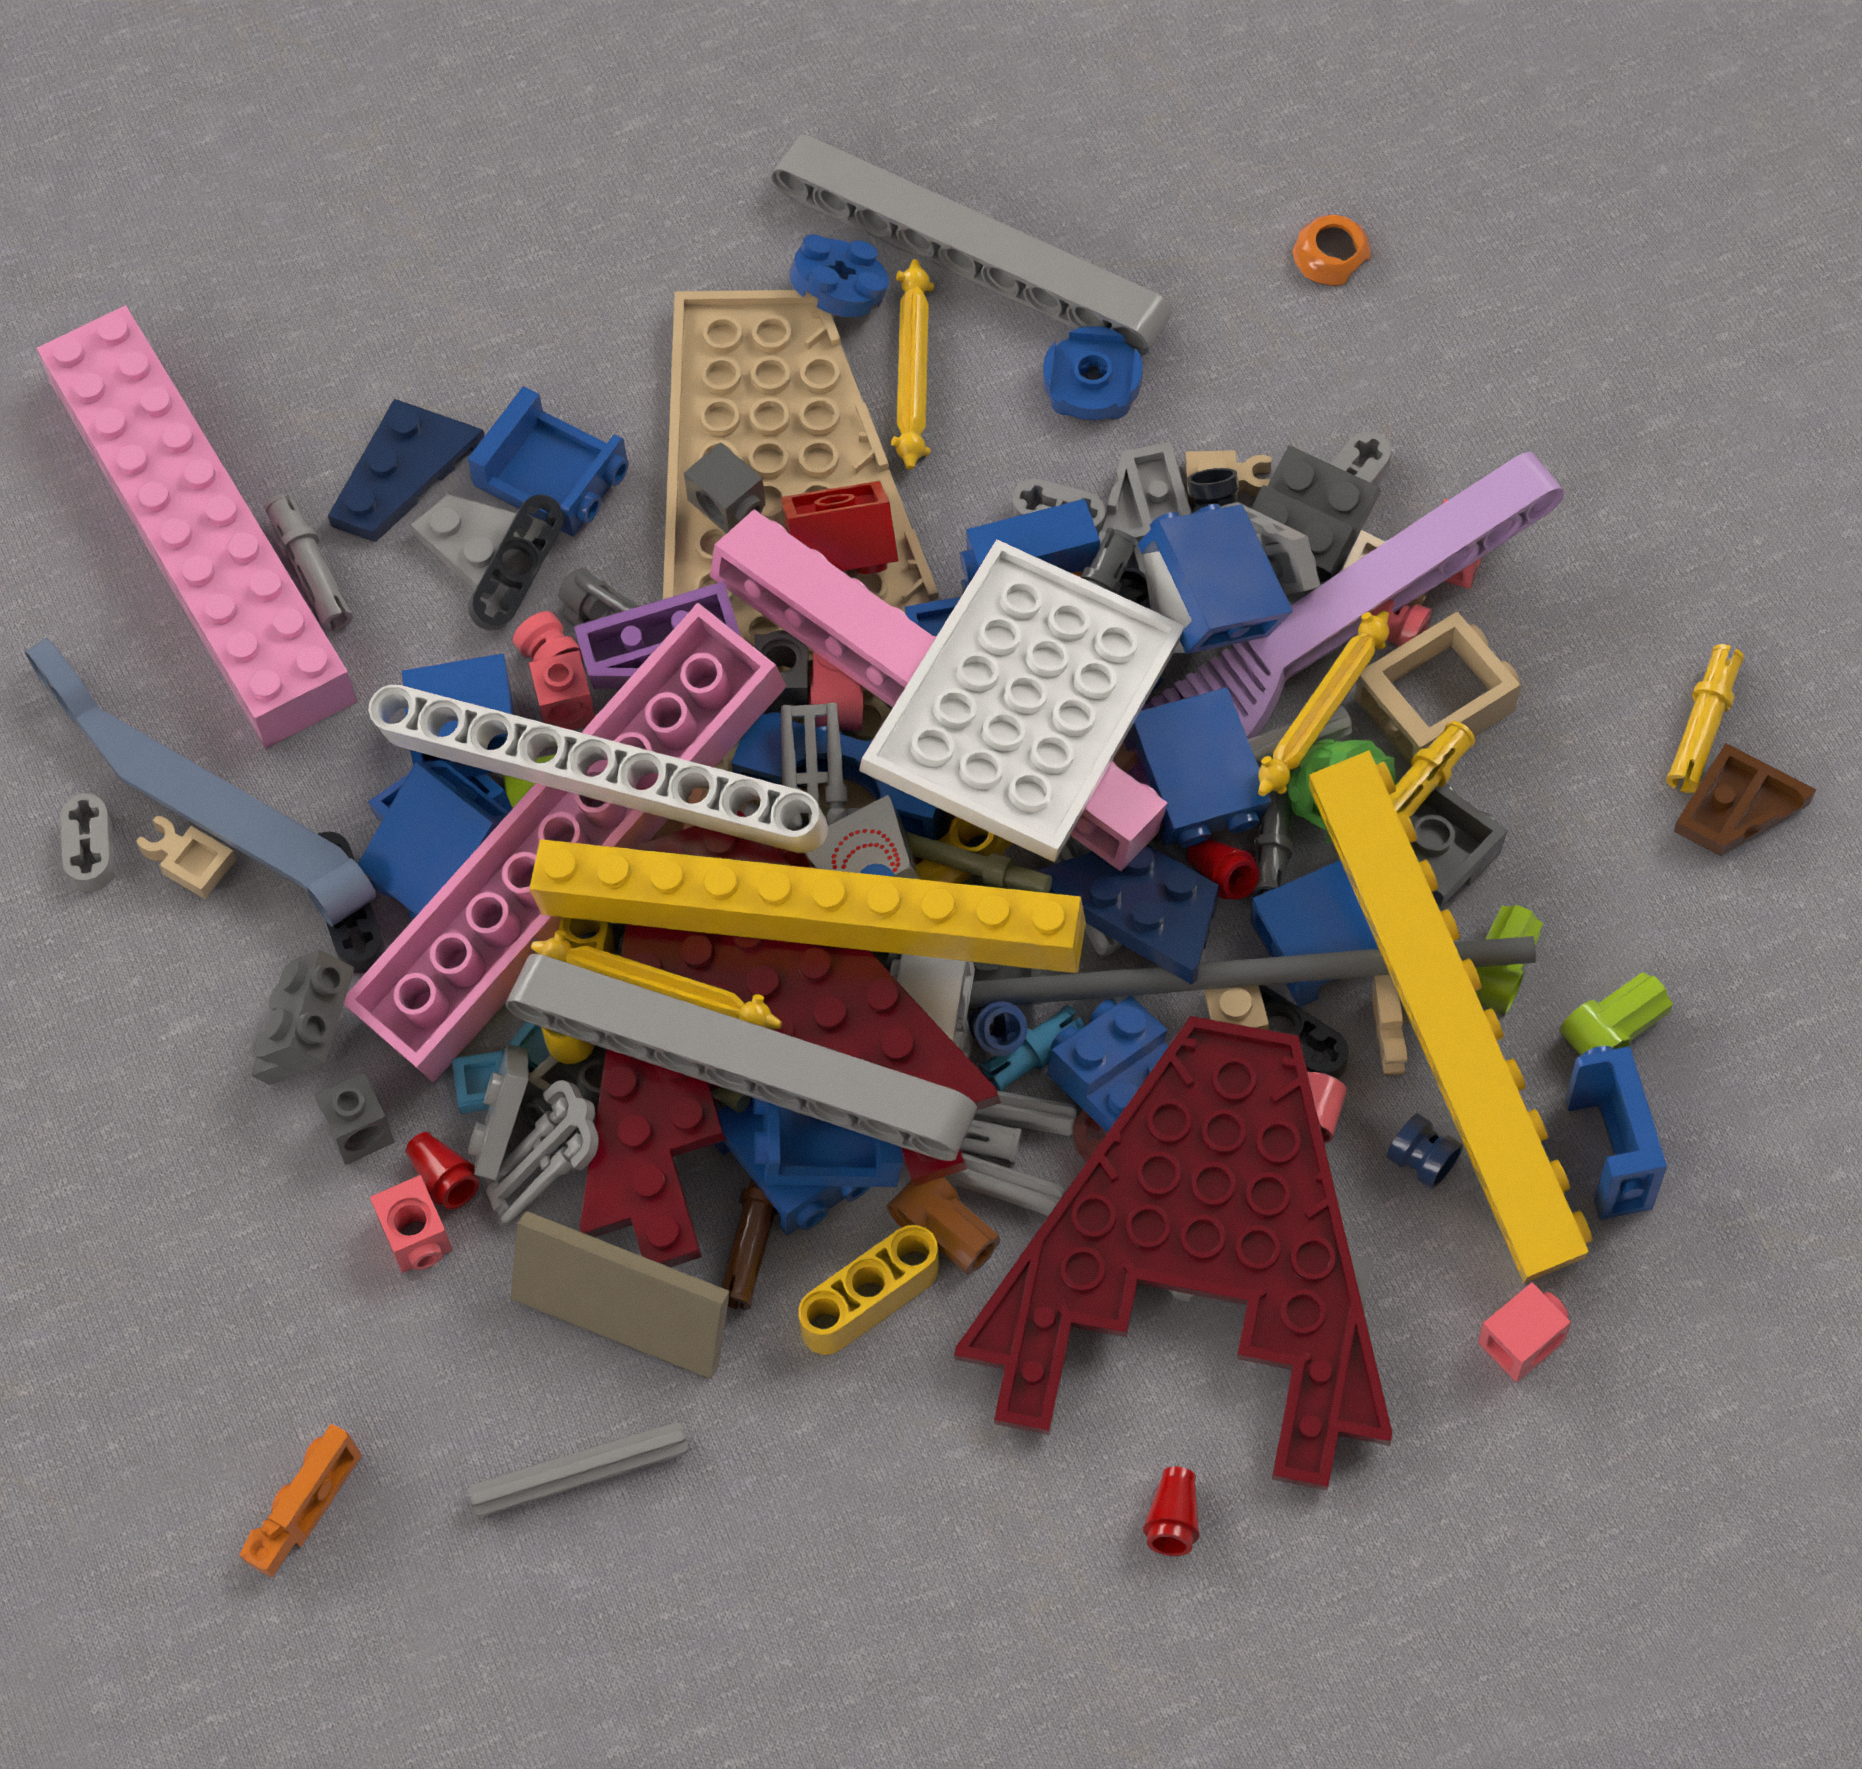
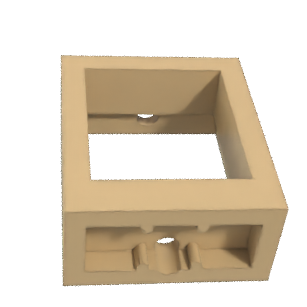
[1354,611,1521,767]

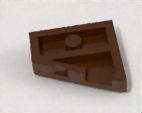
[1674,743,1816,856]

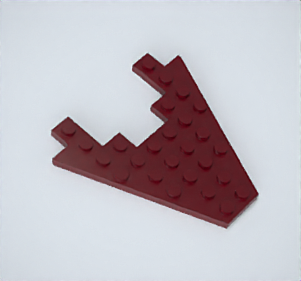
[579,811,1001,1268]
[954,1016,1393,1491]

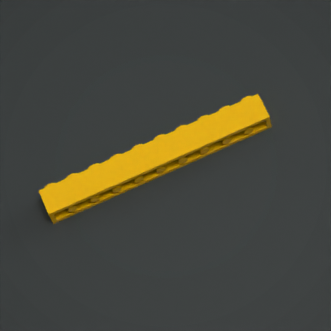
[1309,750,1593,1284]
[529,839,1086,973]

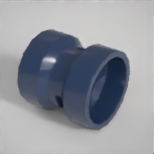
[1386,1113,1463,1189]

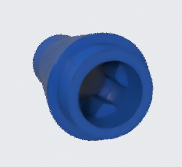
[969,1001,1027,1056]

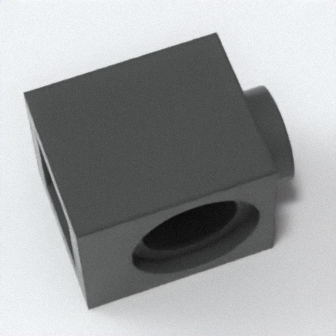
[684,442,766,534]
[755,630,809,714]
[314,1072,395,1165]

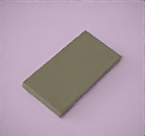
[510,1211,730,1379]

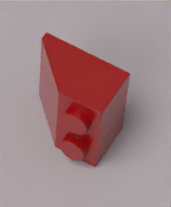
[780,480,899,574]

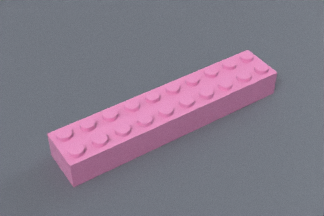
[37,305,357,749]
[344,603,787,1083]

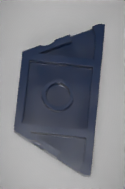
[1037,844,1219,985]

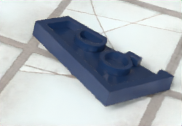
[328,399,485,542]

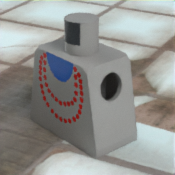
[804,795,920,879]

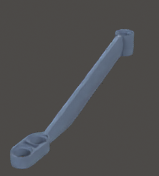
[25,638,377,927]

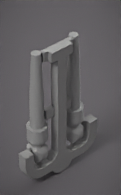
[781,703,861,831]
[485,1081,599,1224]

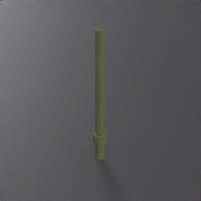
[753,800,1052,893]

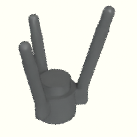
[558,568,640,690]

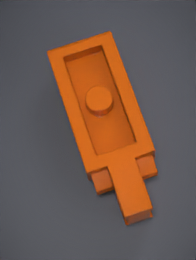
[239,1423,362,1578]

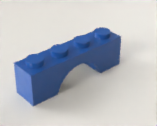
[731,712,945,840]

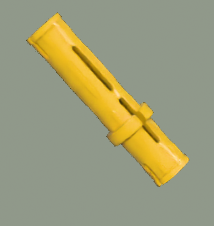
[1666,644,1745,793]
[1389,721,1476,818]

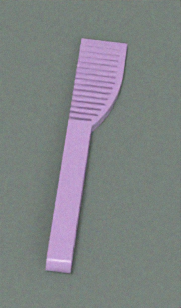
[1122,452,1565,787]

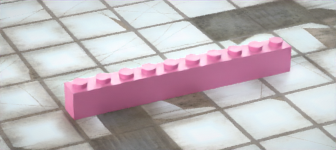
[710,509,1168,871]

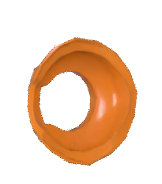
[1292,214,1371,286]

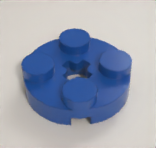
[789,234,889,317]
[1043,326,1143,420]

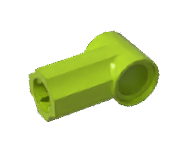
[1475,904,1544,1015]
[1559,972,1673,1056]

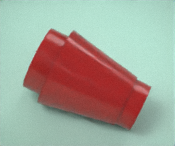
[1187,838,1259,900]
[405,1132,480,1209]
[1143,1466,1199,1556]

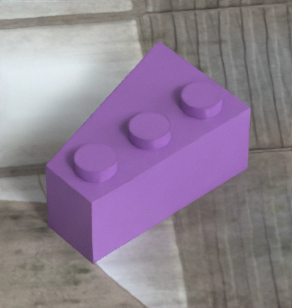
[574,581,741,689]

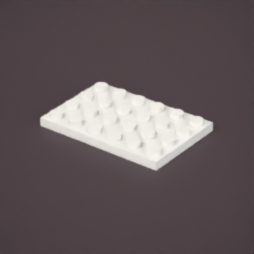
[859,540,1185,862]

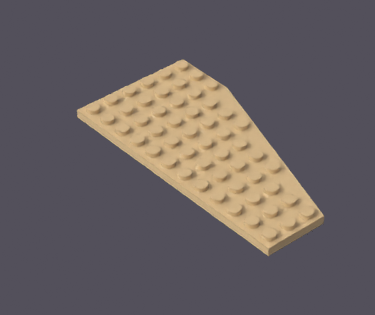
[663,290,956,819]

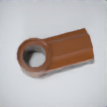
[887,1177,1000,1275]

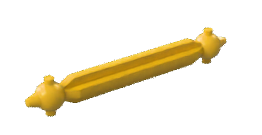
[891,259,934,470]
[1258,611,1389,796]
[531,931,782,1029]

